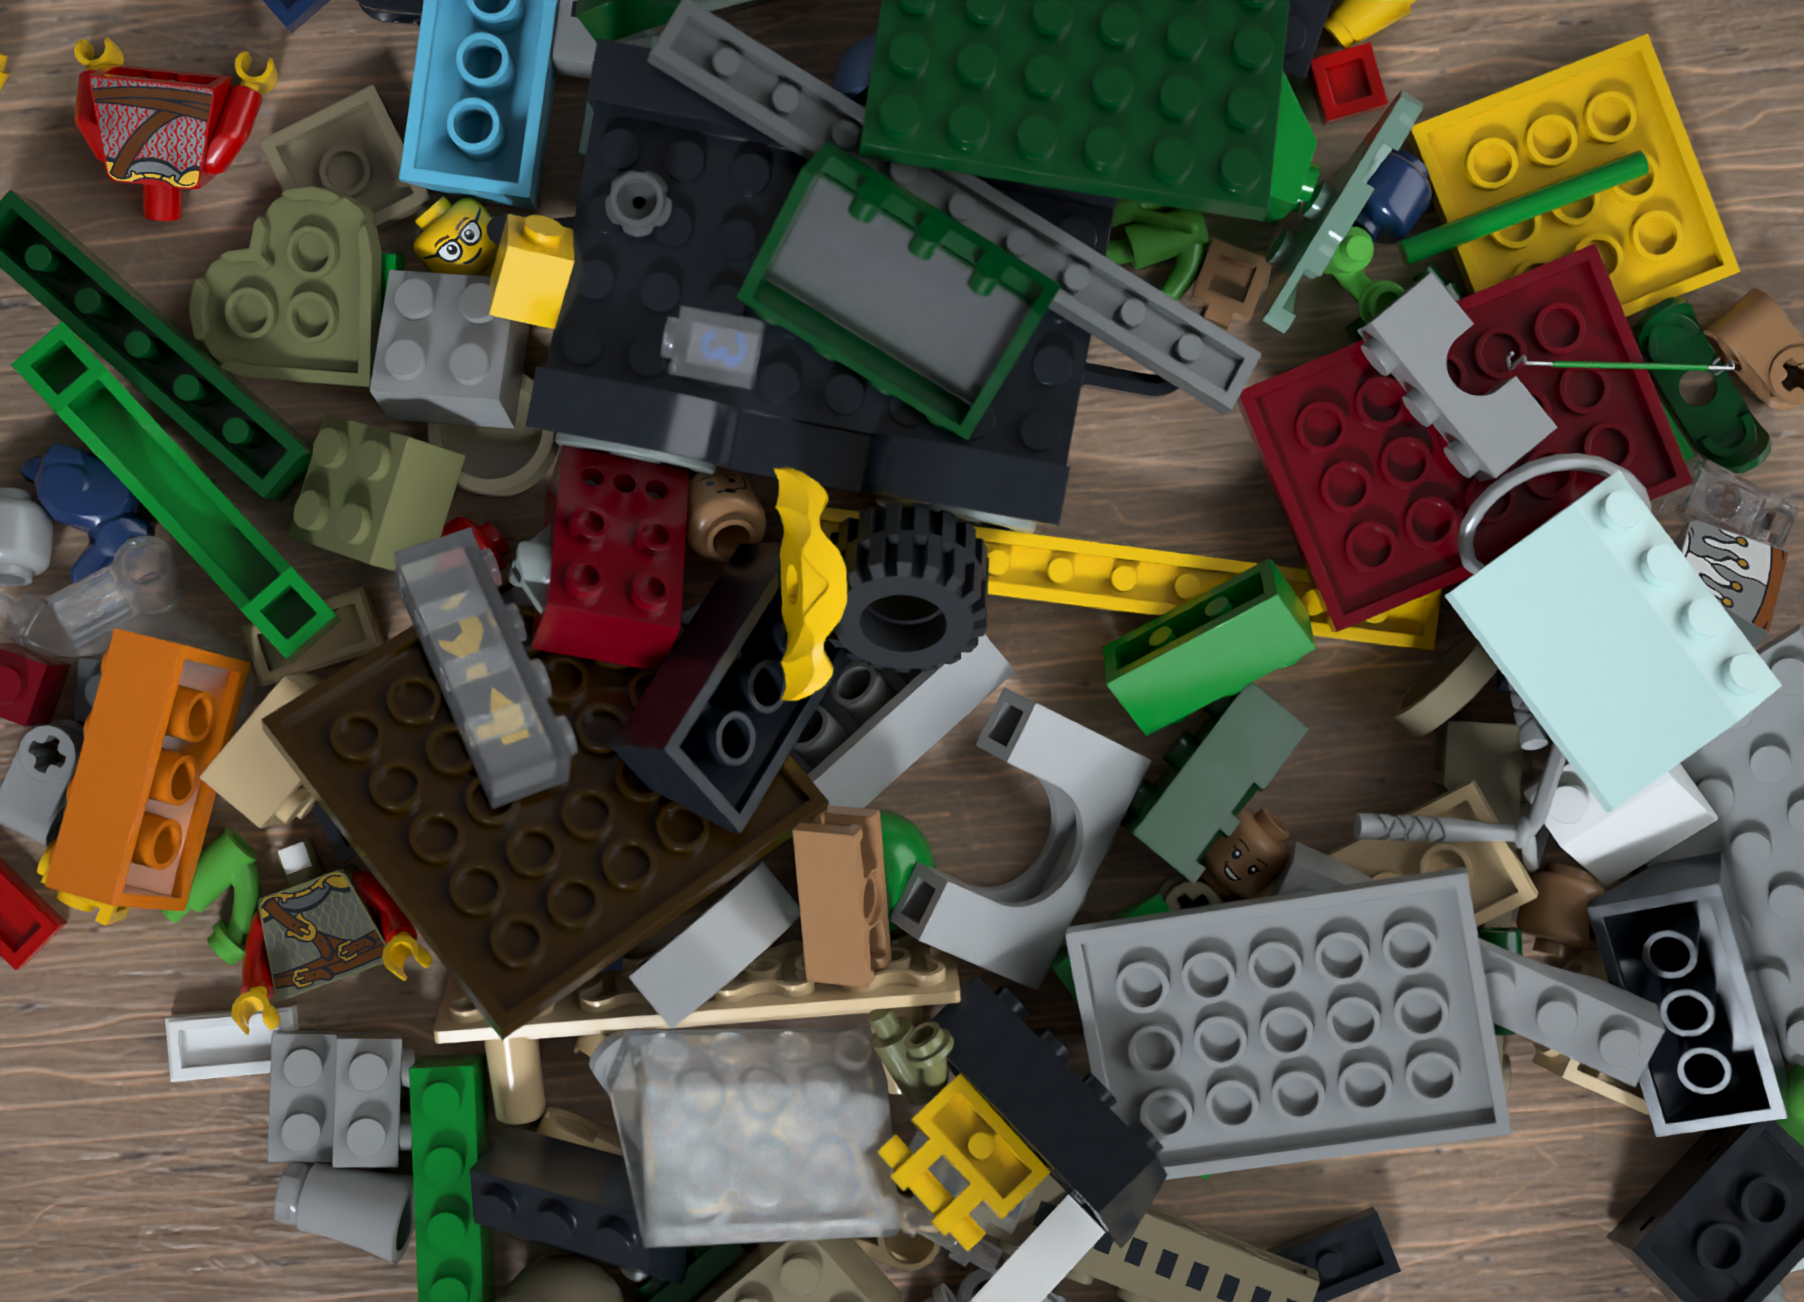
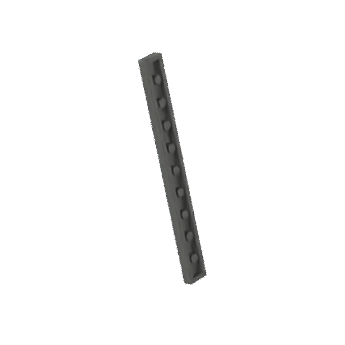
[647,0,1262,415]

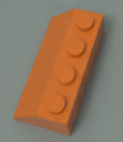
[44,628,251,912]

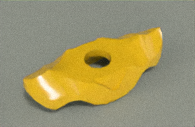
[774,467,847,701]

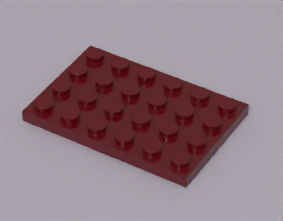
[1237,243,1694,632]

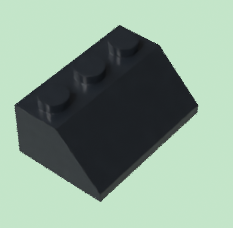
[470,1126,687,1285]

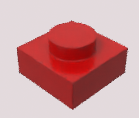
[1307,42,1388,126]

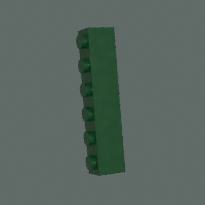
[0,190,313,502]

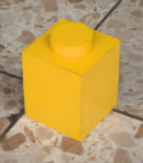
[489,214,574,329]

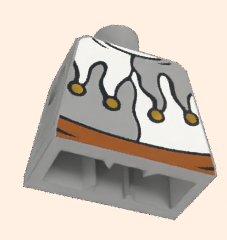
[1674,520,1788,650]

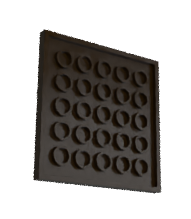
[261,563,829,1040]

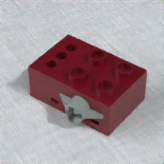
[508,445,690,671]

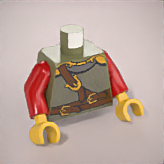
[231,838,432,1035]

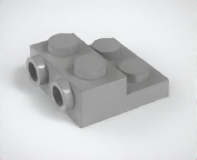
[267,1030,415,1167]

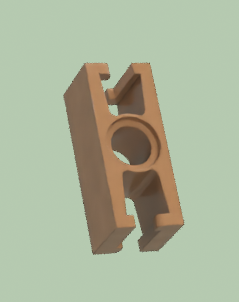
[793,805,892,988]

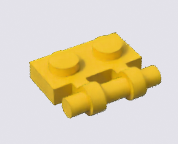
[877,1074,1051,1252]

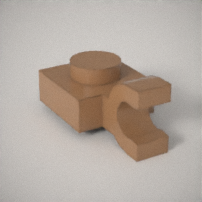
[1188,238,1271,332]

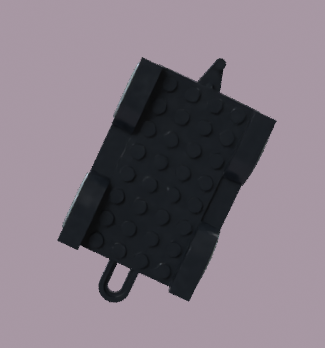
[487,38,1179,534]

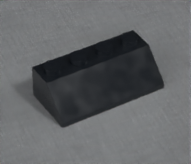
[610,543,847,834]
[1586,851,1789,1137]
[929,976,1168,1249]

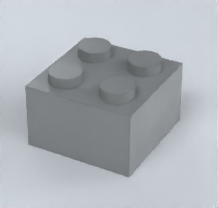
[370,270,530,429]

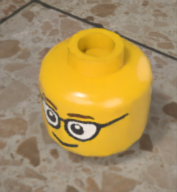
[413,196,499,277]

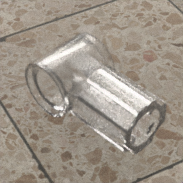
[46,536,185,648]

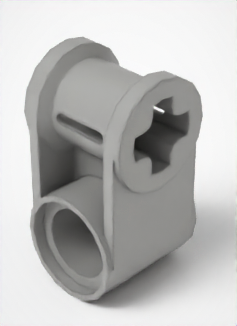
[0,718,85,846]

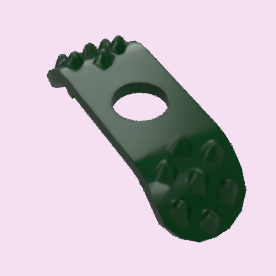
[1633,296,1772,475]

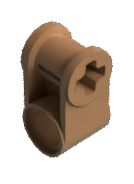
[1703,289,1804,411]

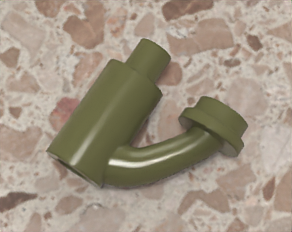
[867,1008,954,1106]

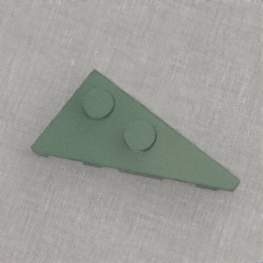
[1262,89,1423,333]

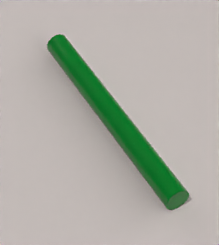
[1398,150,1649,265]

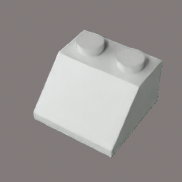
[1523,759,1718,886]

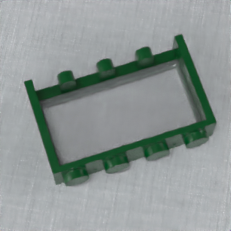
[736,141,1062,440]

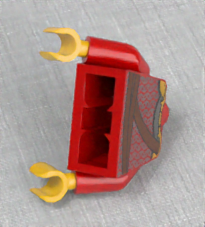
[74,37,278,221]

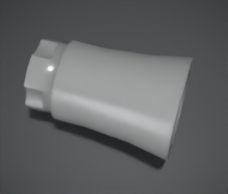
[274,1162,415,1264]

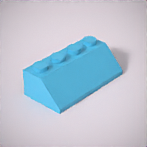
[399,0,560,210]

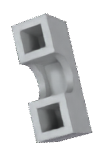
[1357,272,1557,482]

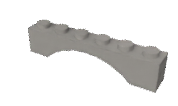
[1270,841,1665,1087]

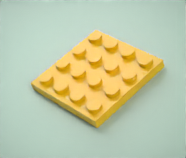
[1407,33,1741,317]

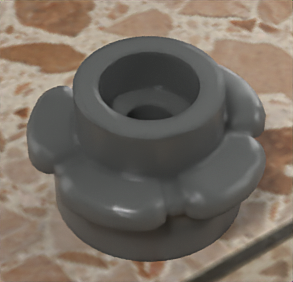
[605,170,672,237]

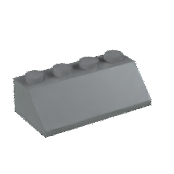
[789,634,1016,824]

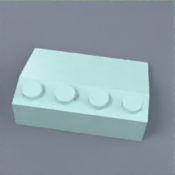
[1445,470,1782,813]

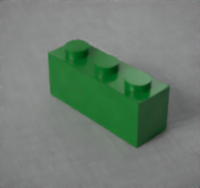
[1103,558,1316,736]

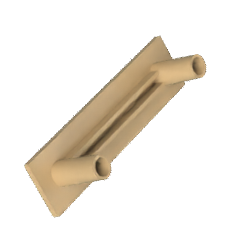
[433,934,961,1125]

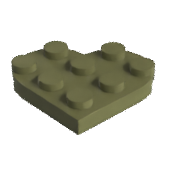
[189,186,382,387]

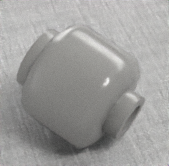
[0,488,55,587]

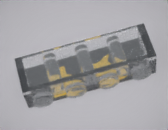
[394,528,577,809]

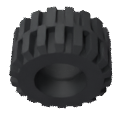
[828,502,989,673]

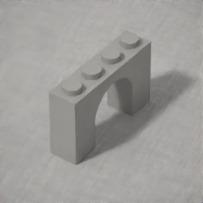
[889,687,1152,991]

